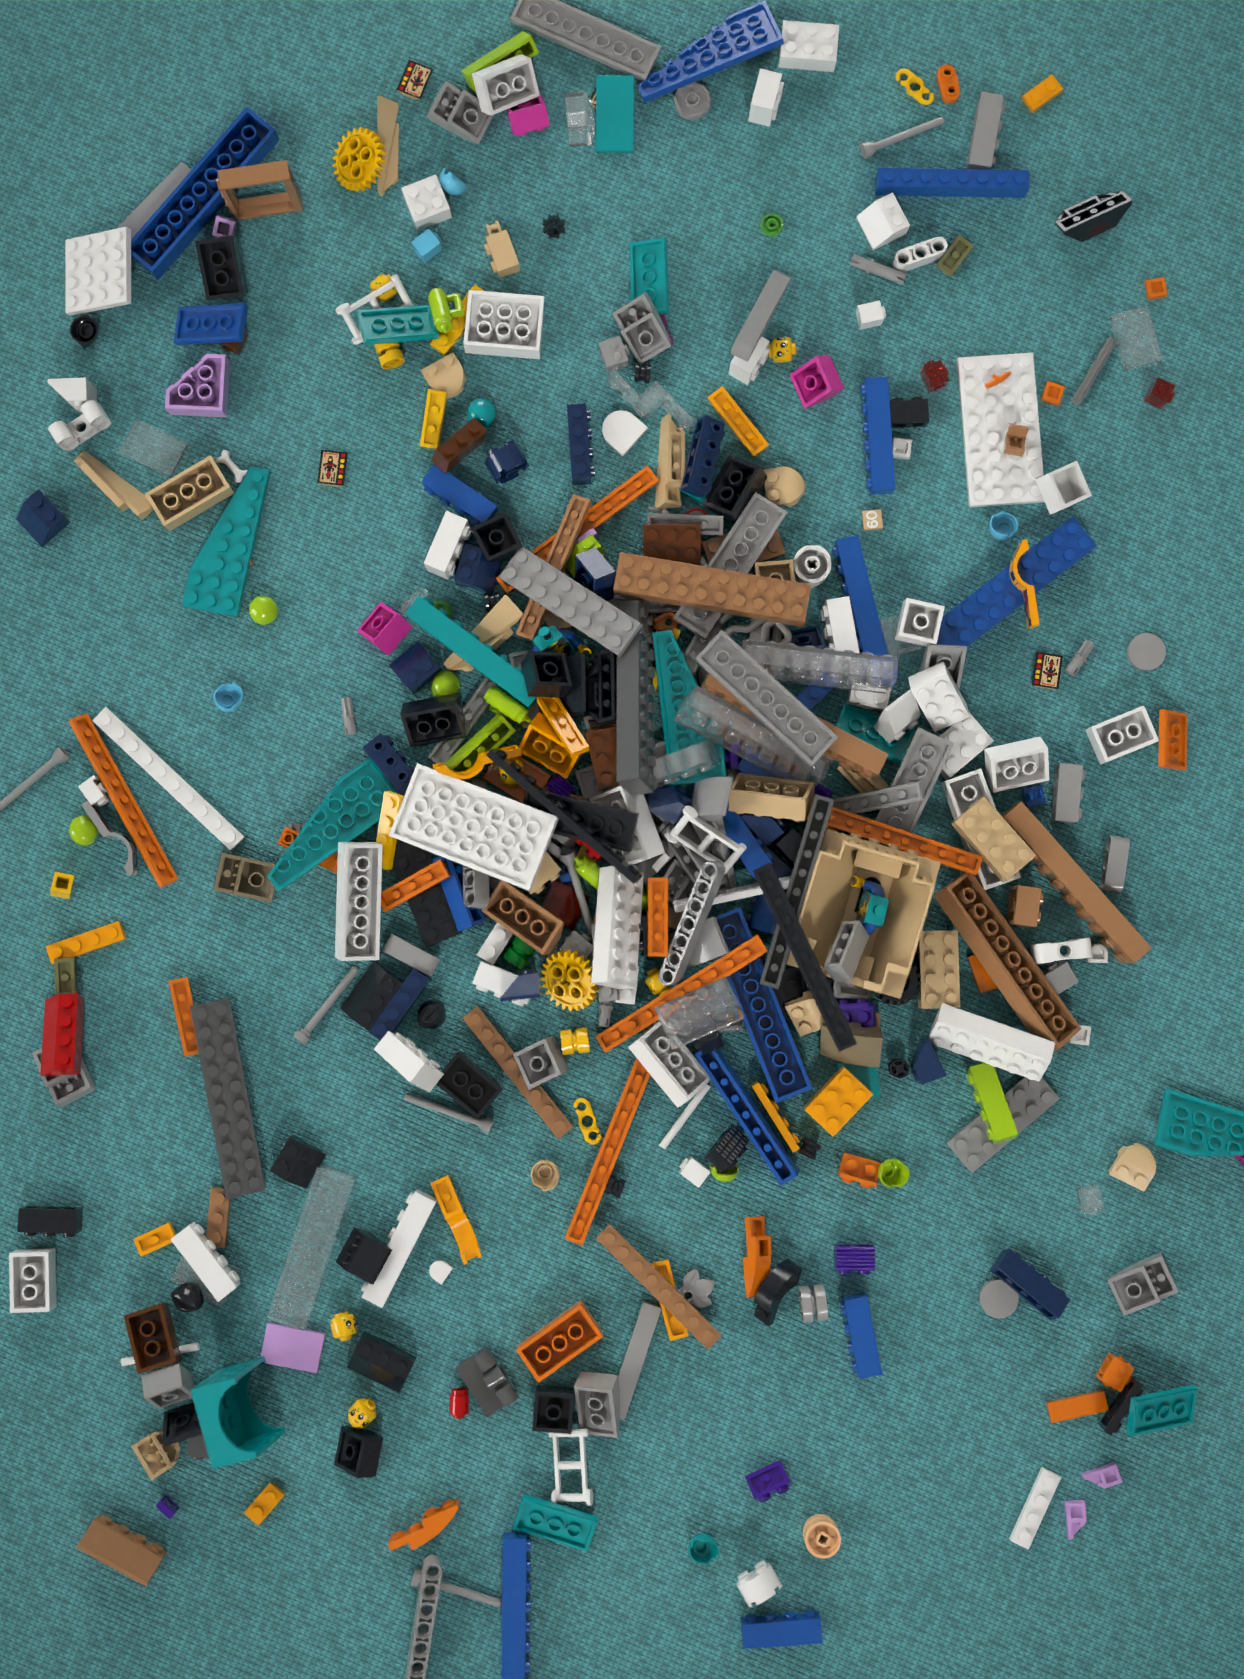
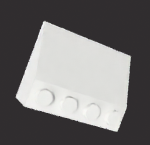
[463,290,544,359]
[589,786,665,866]

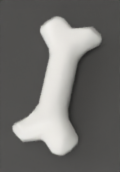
[216,450,248,483]

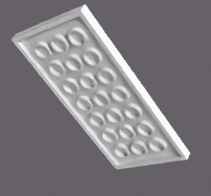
[957,353,1044,508]
[389,763,558,891]

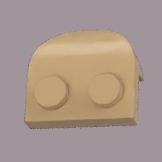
[420,352,467,398]
[764,466,806,507]
[785,991,825,1036]
[1108,1143,1156,1191]
[131,1431,180,1481]

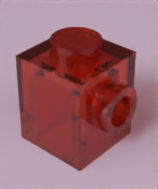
[920,360,950,393]
[1144,377,1175,409]

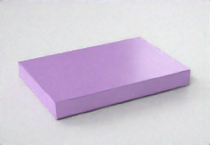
[261,1322,326,1373]

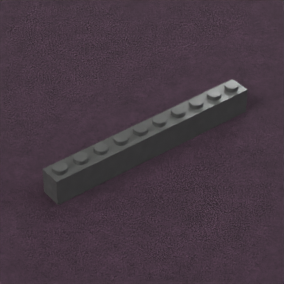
[759,794,834,989]

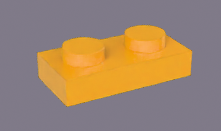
[1021,74,1064,113]
[133,1222,176,1257]
[244,1481,286,1526]

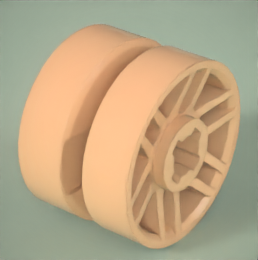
[803,1514,841,1558]

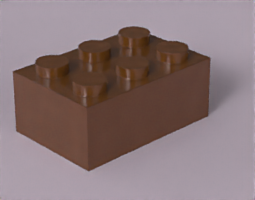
[643,522,702,563]
[584,722,620,790]
[124,1303,182,1374]

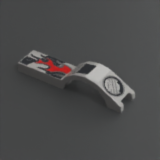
[81,800,138,877]

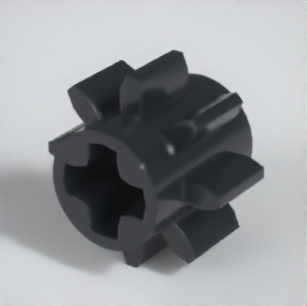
[543,214,565,239]

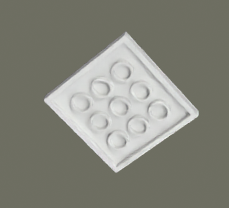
[65,227,131,316]

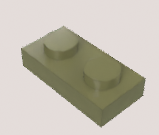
[936,235,974,278]
[54,957,77,995]

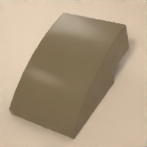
[213,853,275,903]
[819,1022,883,1067]

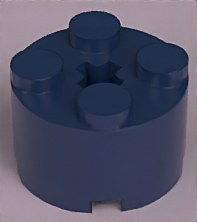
[485,440,529,484]

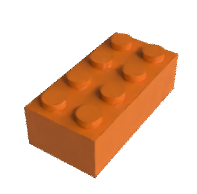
[516,1300,603,1383]

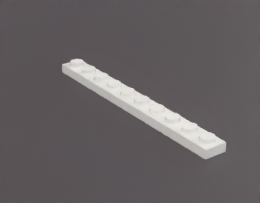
[92,707,245,851]

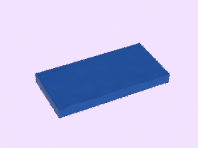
[173,303,248,345]

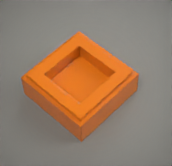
[1144,277,1168,300]
[1041,381,1065,406]

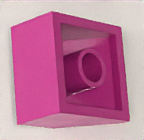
[506,93,550,136]
[790,355,844,409]
[357,602,413,656]

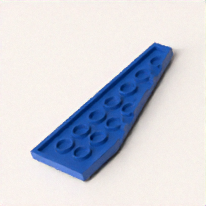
[637,0,784,103]

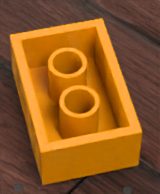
[519,712,587,779]
[804,1065,873,1137]

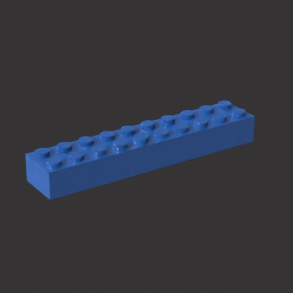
[131,107,279,280]
[936,516,1097,647]
[716,907,813,1103]

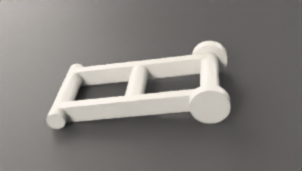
[335,274,413,344]
[664,806,747,875]
[549,1428,593,1506]

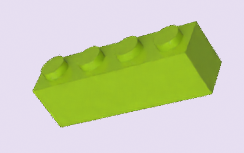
[461,31,539,92]
[444,714,516,781]
[966,1063,1019,1145]

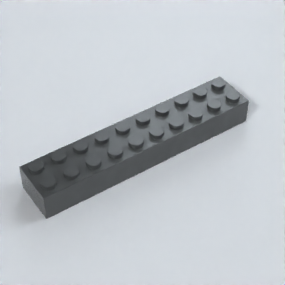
[617,600,656,796]
[190,998,266,1199]

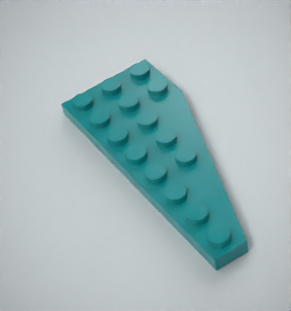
[182,467,271,618]
[652,630,728,786]
[267,757,398,893]
[1154,1088,1244,1157]

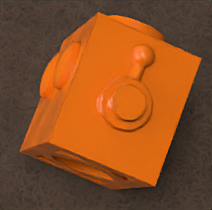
[1096,1352,1135,1392]

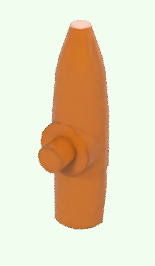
[985,371,1011,390]

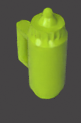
[428,288,464,334]
[484,686,531,724]
[574,856,601,890]

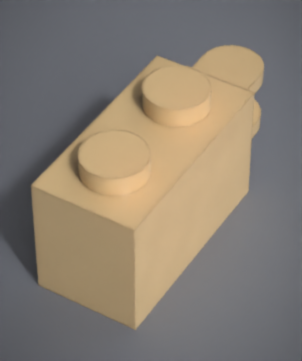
[484,220,520,278]

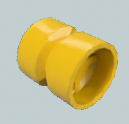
[374,342,405,369]
[560,1027,590,1055]

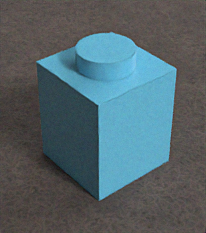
[411,228,442,264]

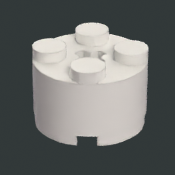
[793,545,831,588]
[736,1560,782,1607]

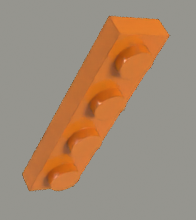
[381,859,451,912]
[647,878,668,956]
[168,977,199,1057]

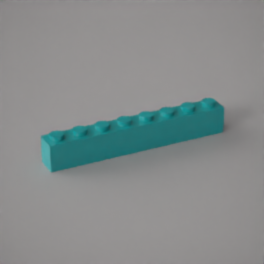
[405,596,537,709]

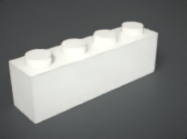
[170,1222,241,1302]

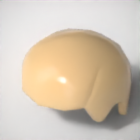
[530,1159,560,1191]

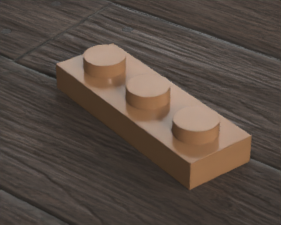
[206,1187,231,1248]

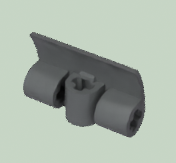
[456,1347,519,1417]

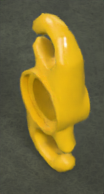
[895,68,934,105]
[573,1098,602,1145]

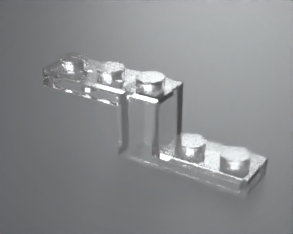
[608,369,695,431]

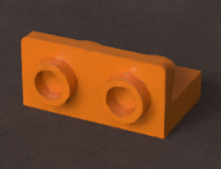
[837,1152,881,1189]

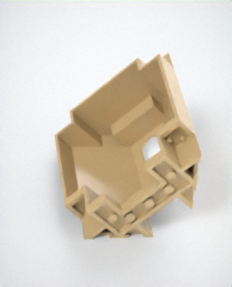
[787,829,941,999]

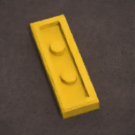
[420,389,448,449]

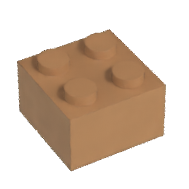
[1006,885,1044,928]

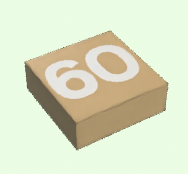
[861,509,883,531]

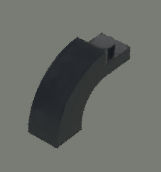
[753,1259,802,1326]

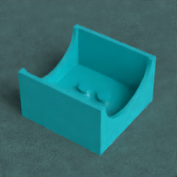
[191,1356,285,1469]

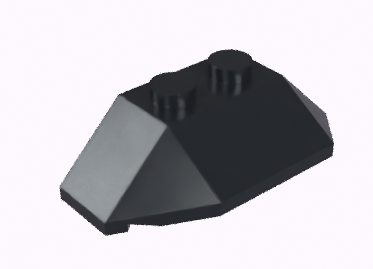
[1055,191,1133,242]
[586,650,617,724]

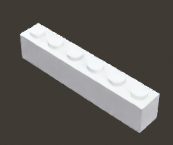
[361,1189,437,1308]

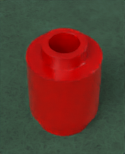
[449,1388,469,1419]

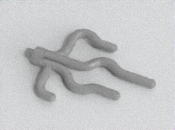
[718,614,792,653]

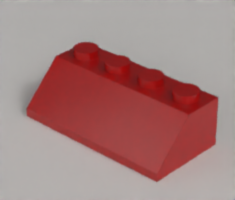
[40,993,85,1076]

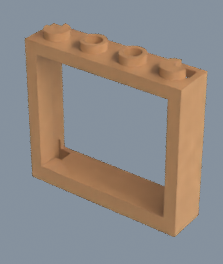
[216,160,303,220]

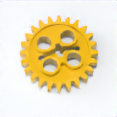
[332,127,387,192]
[540,949,599,1011]

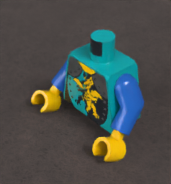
[532,625,592,657]
[840,875,889,935]

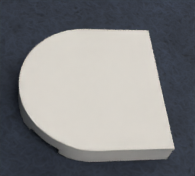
[602,410,648,457]

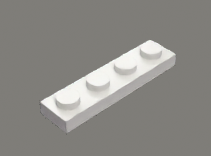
[1009,1467,1061,1550]

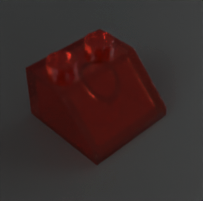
[542,880,590,931]

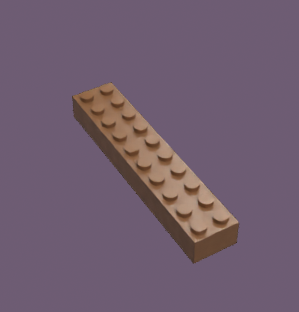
[613,552,811,627]
[700,673,889,779]
[1001,801,1152,964]
[933,872,1082,1051]

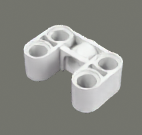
[48,400,112,451]
[1030,938,1093,964]

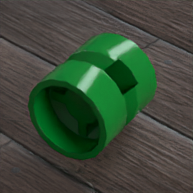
[503,936,536,969]

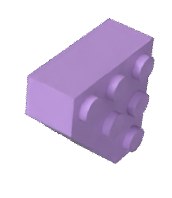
[165,354,230,417]

